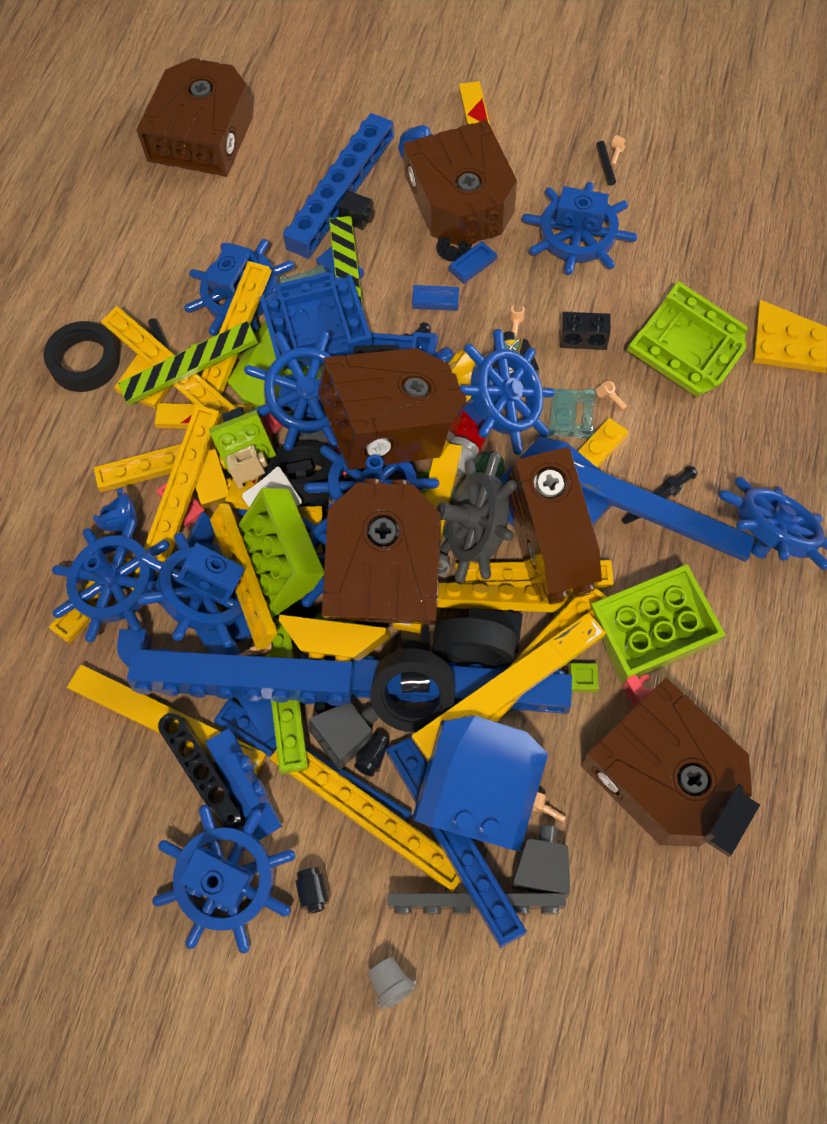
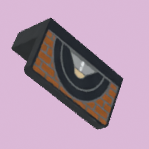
[702,783,760,857]

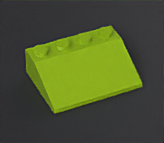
[238,488,324,618]
[591,564,726,685]

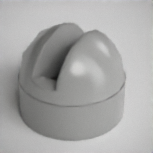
[439,553,450,576]

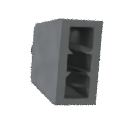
[309,703,378,770]
[512,825,570,898]

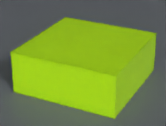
[570,663,599,693]

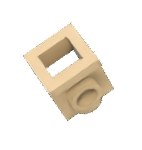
[226,445,268,489]

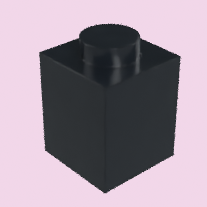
[338,190,374,230]

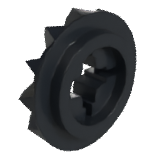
[436,237,472,262]

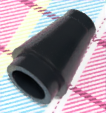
[354,733,389,777]

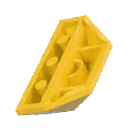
[279,615,391,662]

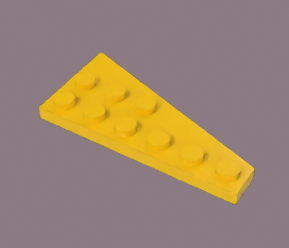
[753,300,827,373]

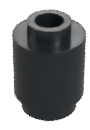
[295,867,330,914]

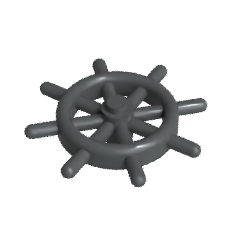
[437,452,517,584]

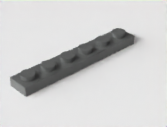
[388,894,566,915]

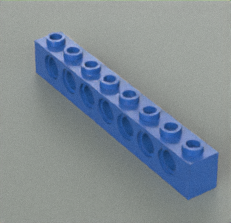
[283,113,394,259]

